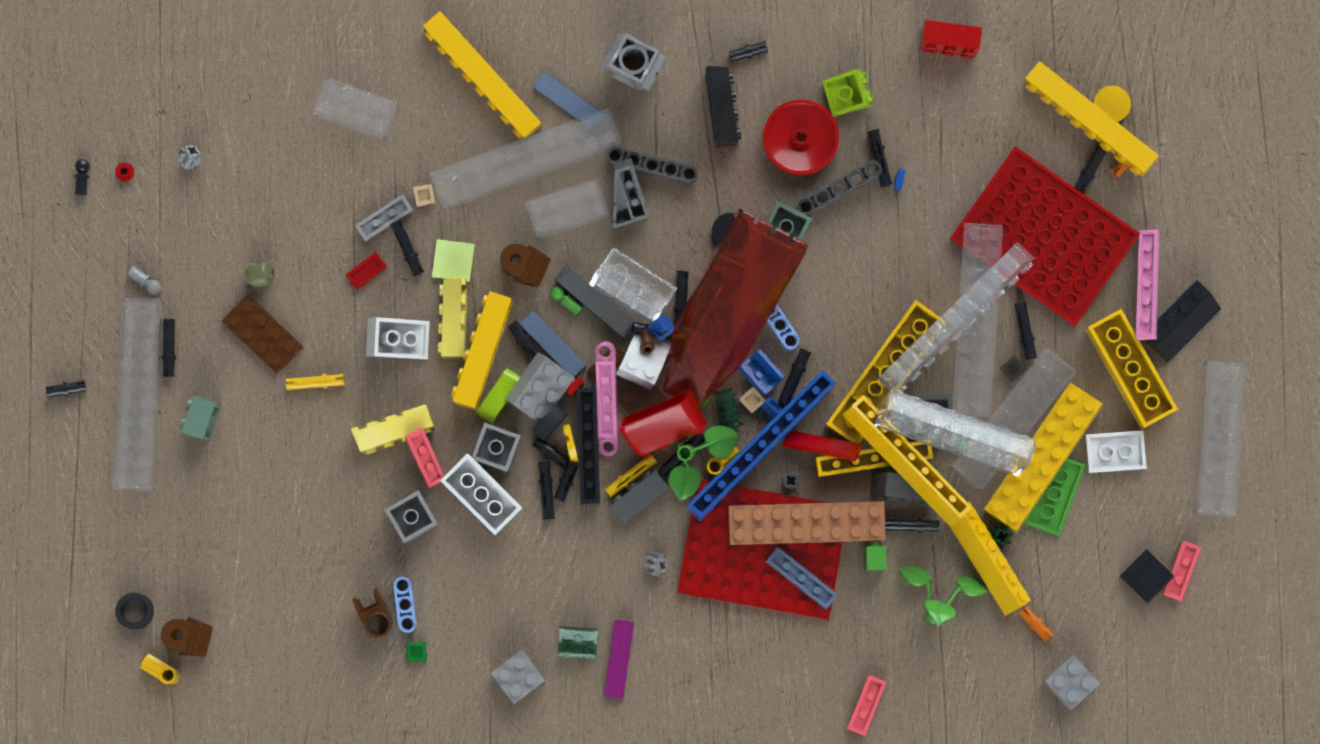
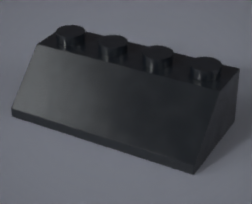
[705,66,741,148]
[1145,280,1221,363]

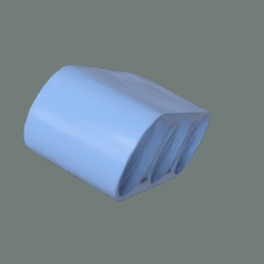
[760,300,799,351]
[393,577,417,633]

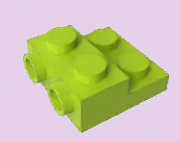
[822,69,873,118]

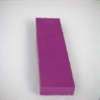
[604,619,634,699]

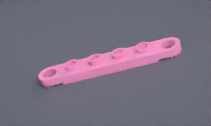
[595,341,619,457]

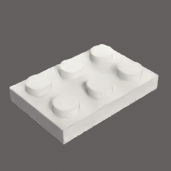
[1085,430,1147,473]

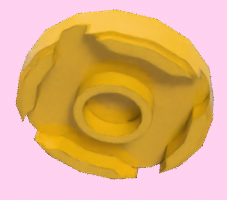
[1093,85,1131,122]
[562,424,578,463]

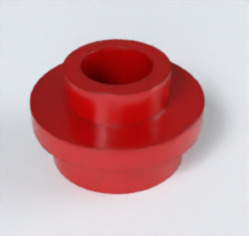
[115,162,135,182]

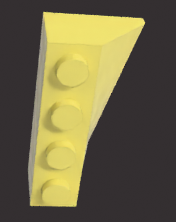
[438,278,468,358]
[351,404,434,455]

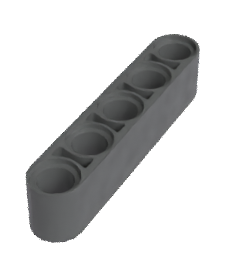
[607,147,698,185]
[797,160,882,216]
[554,265,634,340]

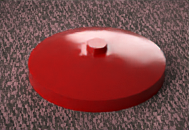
[763,99,839,176]

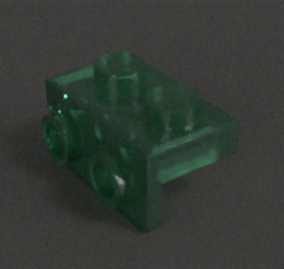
[558,626,598,659]

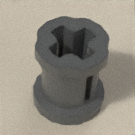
[782,472,800,490]

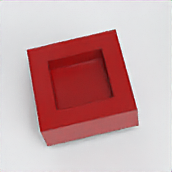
[566,377,585,397]

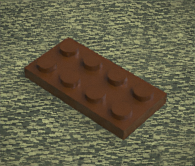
[222,294,303,374]
[588,344,667,415]

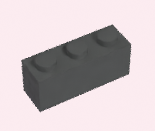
[610,471,670,525]

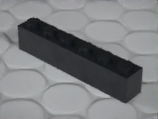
[577,388,600,505]

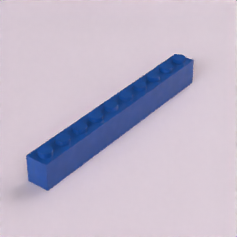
[686,370,836,522]

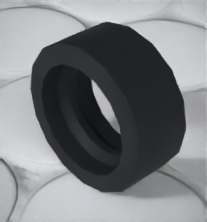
[533,404,568,440]
[115,593,154,629]

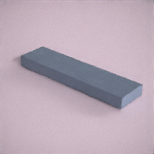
[533,72,606,132]
[519,311,586,377]
[765,546,838,609]

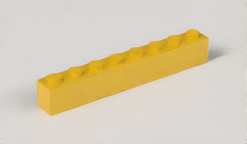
[423,11,542,141]
[1024,61,1159,177]
[843,395,972,527]

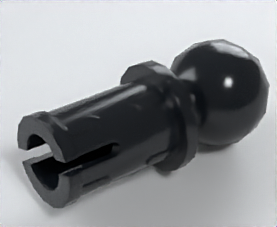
[74,159,90,196]

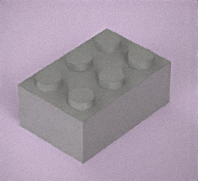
[505,353,574,423]

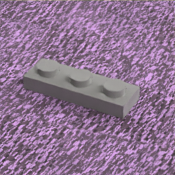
[355,194,414,242]

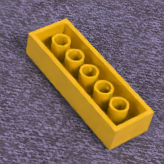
[451,291,513,411]
[1085,309,1178,429]

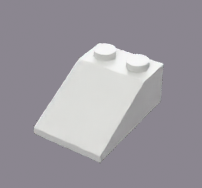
[366,317,430,360]
[616,334,673,391]

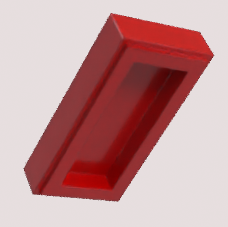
[346,252,387,291]

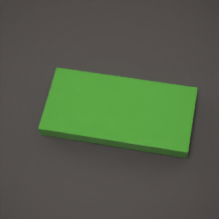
[1024,458,1085,537]

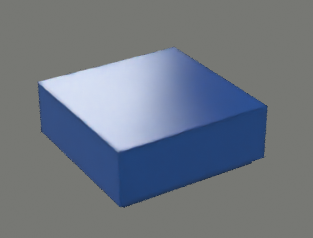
[893,169,906,192]

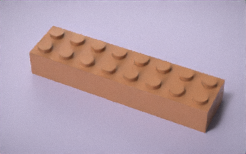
[728,501,886,545]

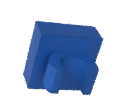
[647,315,675,341]
[759,396,784,422]

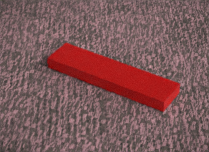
[783,430,862,461]

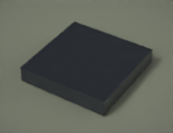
[1120,549,1175,604]

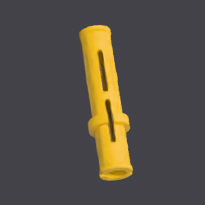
[286,374,345,391]
[604,454,657,498]

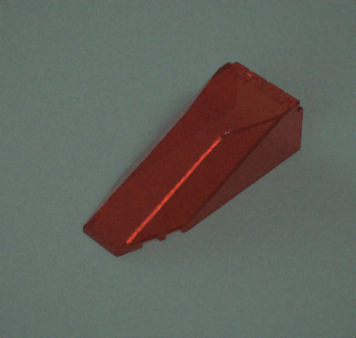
[663,209,808,407]

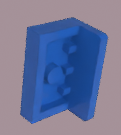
[737,349,784,397]

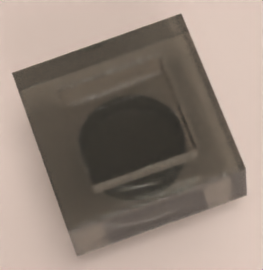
[999,355,1027,383]

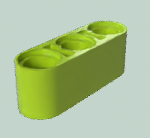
[476,368,520,424]

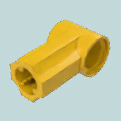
[705,446,740,477]
[140,653,180,684]

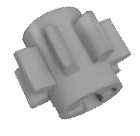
[177,145,202,169]
[644,552,668,577]

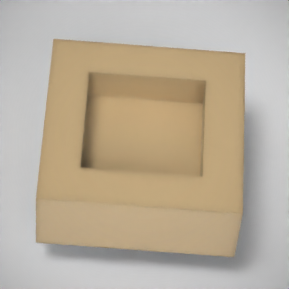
[413,184,436,207]
[739,387,766,414]

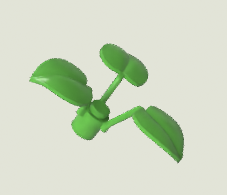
[669,426,739,501]
[898,566,988,626]

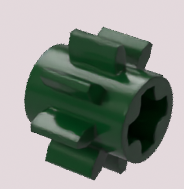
[990,525,1013,549]

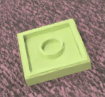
[432,239,475,282]

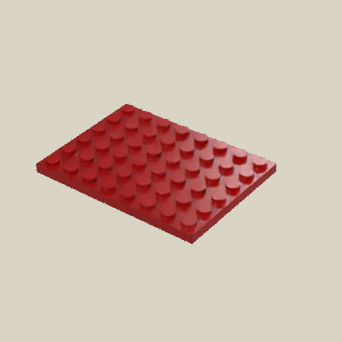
[950,146,1141,327]
[677,480,843,620]

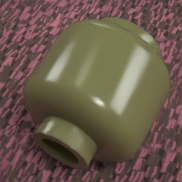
[245,262,275,287]

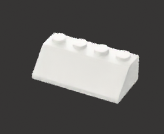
[440,453,522,535]

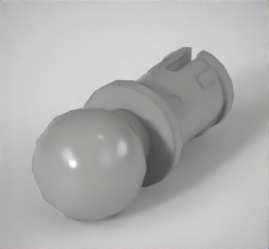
[127,266,161,295]

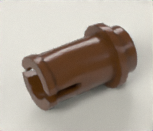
[640,329,655,354]

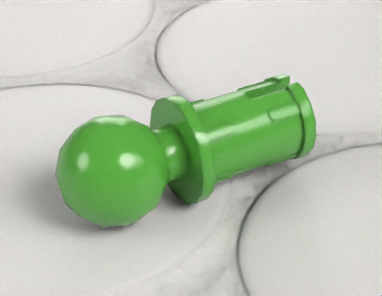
[550,286,583,316]

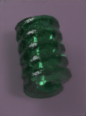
[713,388,744,429]

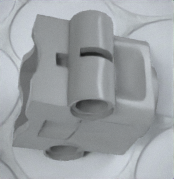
[600,33,667,93]

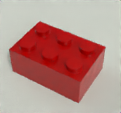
[919,20,982,59]

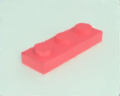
[404,428,444,488]
[1162,540,1201,601]
[847,675,887,736]

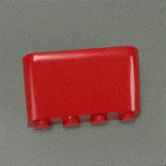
[618,390,707,457]

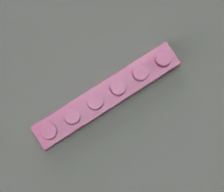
[1136,229,1160,340]

